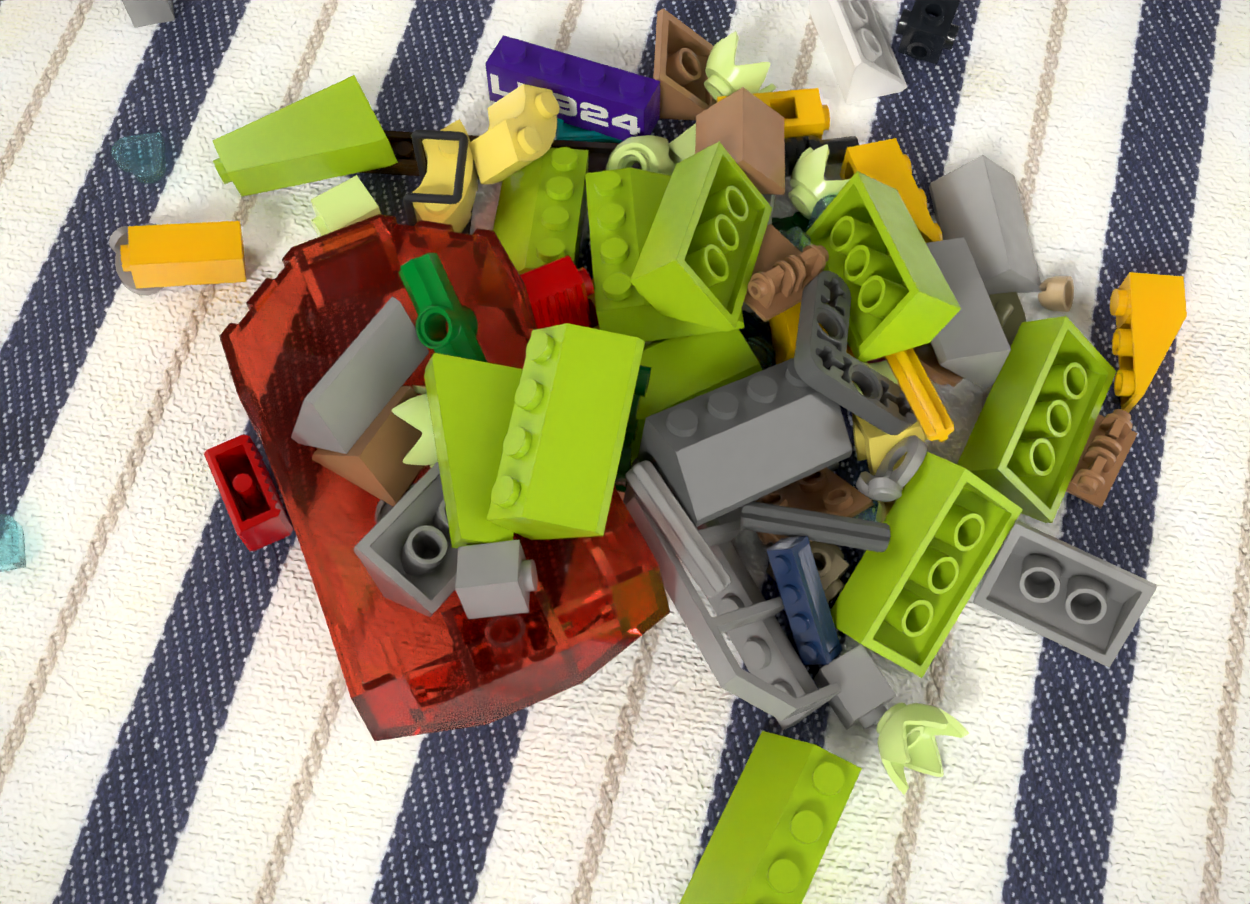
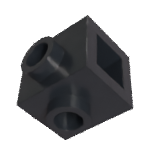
[896,0,960,65]

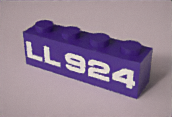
[485,35,660,141]

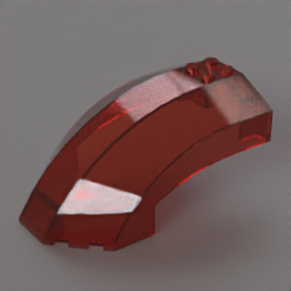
[219,214,670,741]

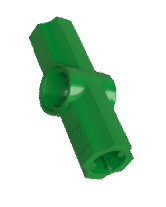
[398,253,488,363]

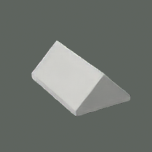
[808,0,907,104]

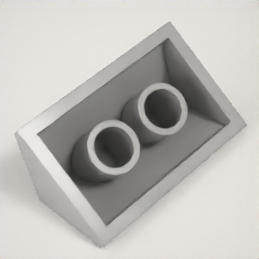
[929,155,1041,295]
[926,237,1011,389]
[291,296,429,454]
[353,462,458,617]
[973,520,1157,668]

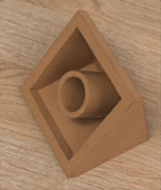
[653,8,717,120]
[695,87,785,195]
[312,386,425,507]

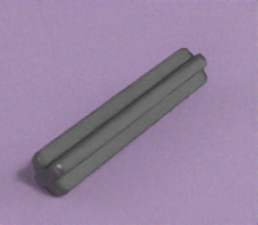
[740,501,891,552]

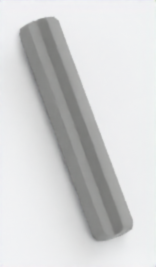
[625,460,731,598]

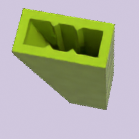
[212,75,398,197]
[424,353,523,549]

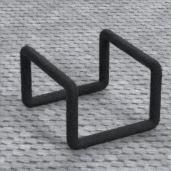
[403,130,473,247]

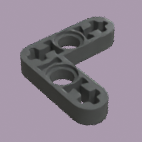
[794,271,917,435]

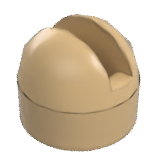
[1038,276,1074,312]

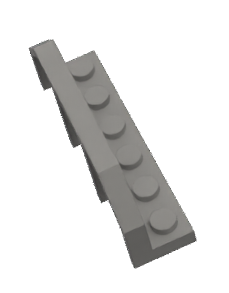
[621,458,841,730]

